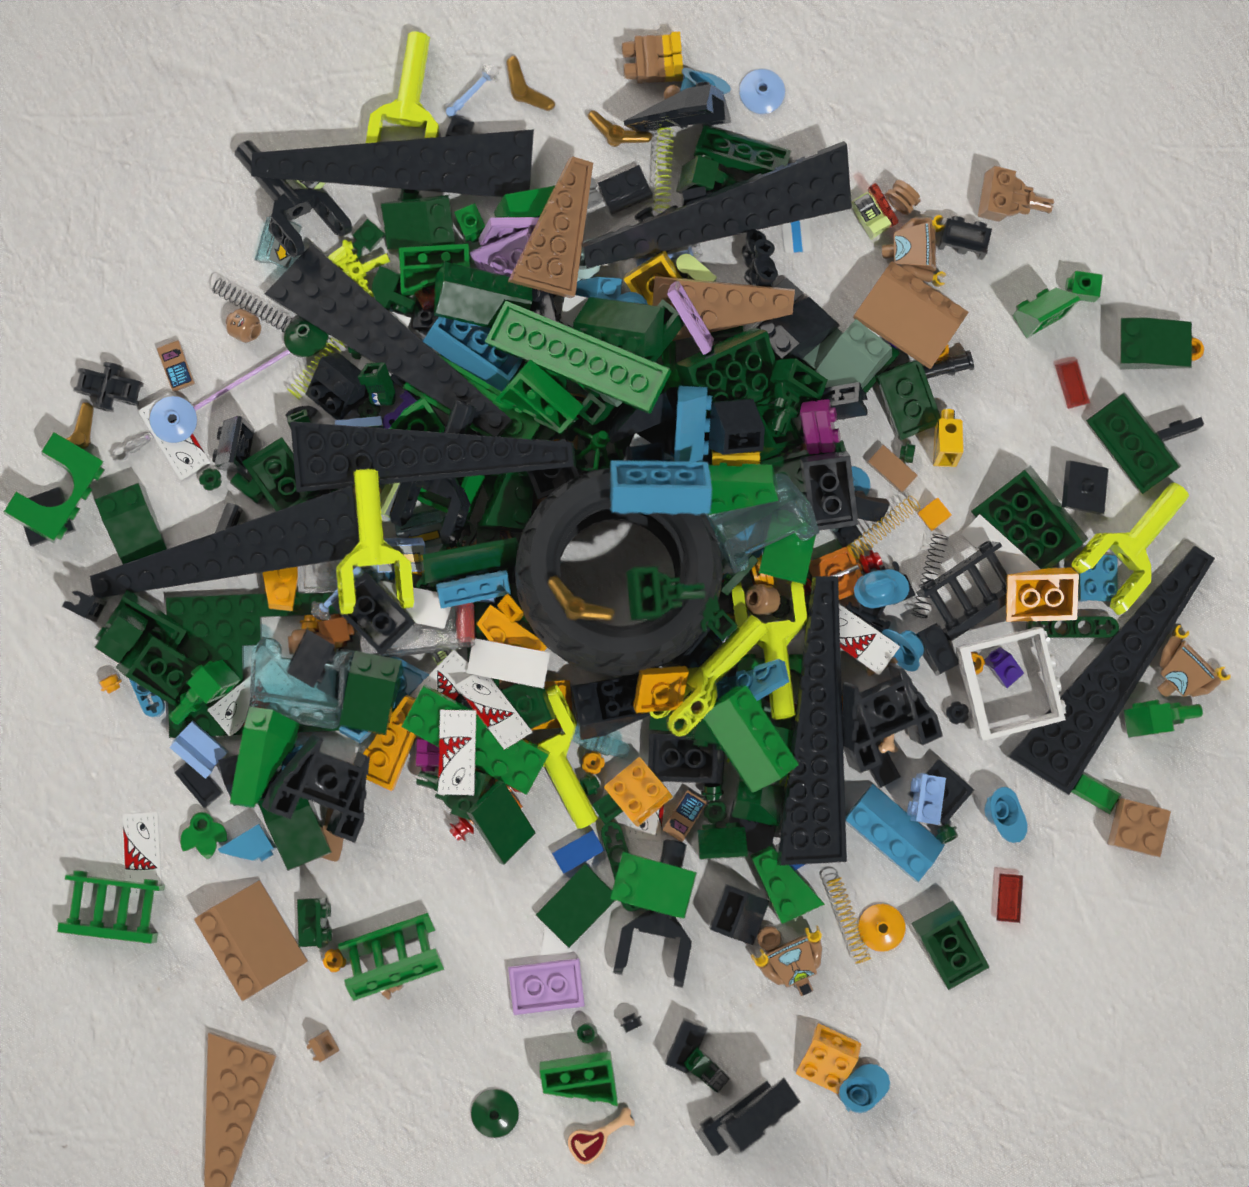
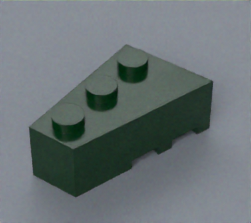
[477,471,533,532]

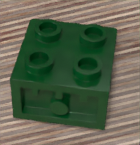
[297,898,332,948]

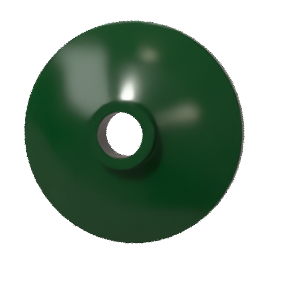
[284,317,329,357]
[471,1089,519,1138]

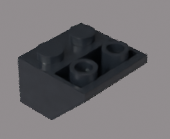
[305,352,367,420]
[708,398,765,455]
[286,627,337,688]
[709,884,770,945]

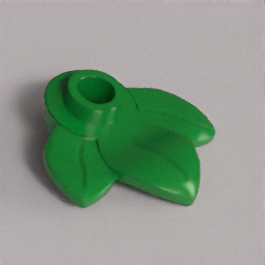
[180,812,227,859]

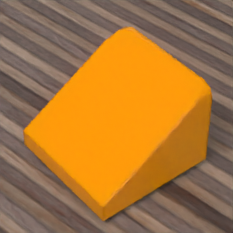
[917,497,952,532]

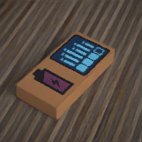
[157,340,195,392]
[662,790,707,842]

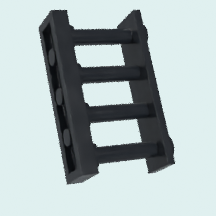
[916,540,1008,641]

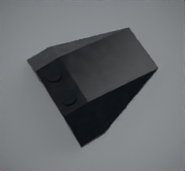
[624,82,731,132]

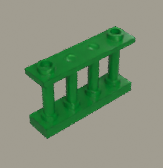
[57,870,165,944]
[338,913,444,1001]

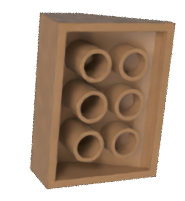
[853,261,969,369]
[194,880,308,1001]

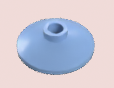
[739,69,785,114]
[150,396,197,443]

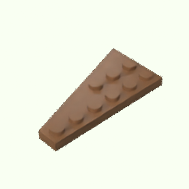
[508,157,593,298]
[653,276,795,341]
[204,1032,277,1187]

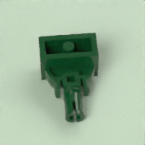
[676,155,738,194]
[770,358,828,437]
[626,567,705,621]
[416,771,496,821]

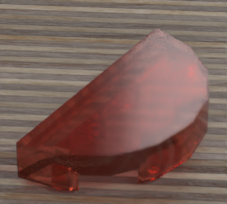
[868,183,899,227]

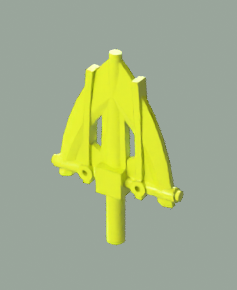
[327,240,390,297]

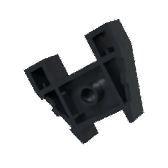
[843,662,943,773]
[262,734,370,843]
[696,1078,801,1156]

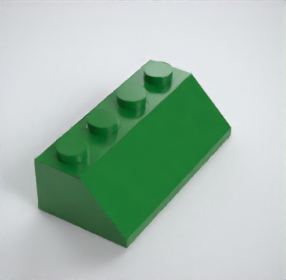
[702,685,799,793]

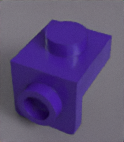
[985,647,1024,688]

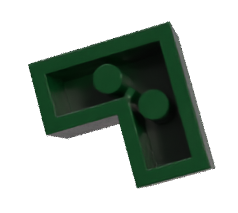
[94,604,148,663]

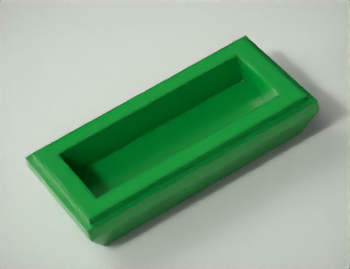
[1071,772,1122,815]

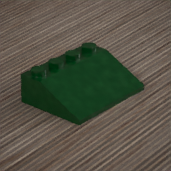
[675,327,776,418]
[971,466,1089,569]

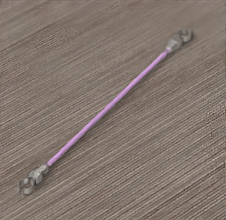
[110,349,290,462]

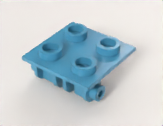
[1076,553,1118,602]

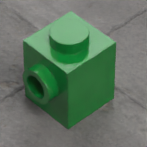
[454,203,485,243]
[1065,271,1103,302]

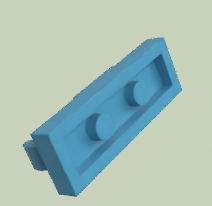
[436,570,511,609]

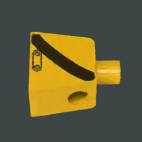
[933,409,963,467]

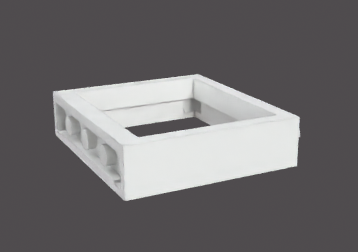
[956,627,1066,741]

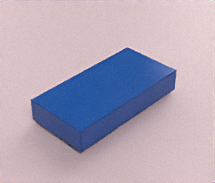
[552,830,605,874]

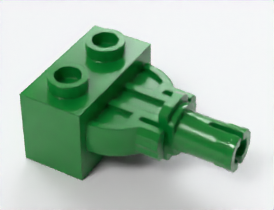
[169,659,241,725]
[1123,700,1203,738]

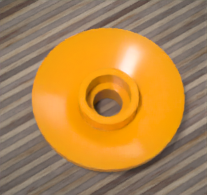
[858,904,906,952]

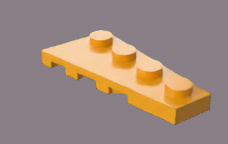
[363,695,416,791]

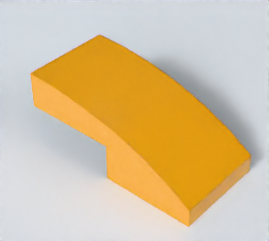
[497,594,524,624]

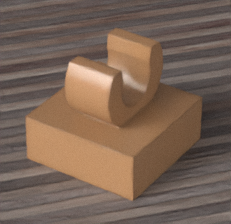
[306,1030,340,1062]

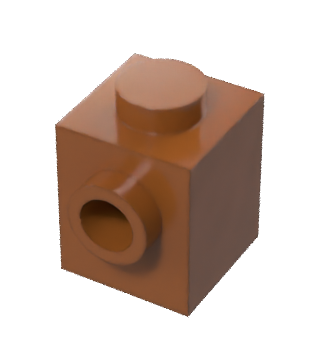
[318,614,355,649]

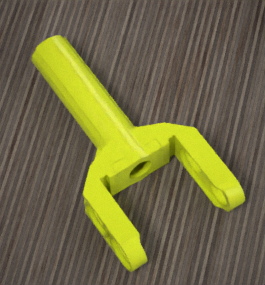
[365,31,439,143]
[336,469,414,614]
[1072,482,1189,615]
[732,581,807,719]
[650,615,768,736]
[535,684,598,829]

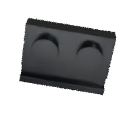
[598,165,653,215]

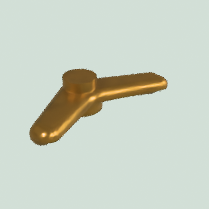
[506,55,556,111]
[588,110,653,147]
[48,402,94,460]
[548,576,615,620]

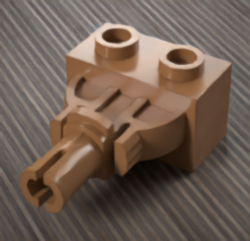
[978,166,1054,222]

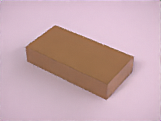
[867,445,918,494]

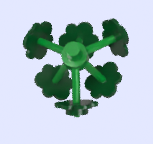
[565,417,632,473]

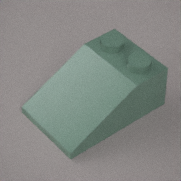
[816,319,892,388]

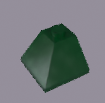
[757,404,804,461]
[732,777,785,827]

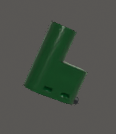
[230,473,265,504]

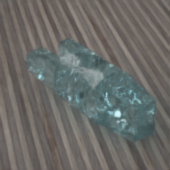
[571,726,630,759]

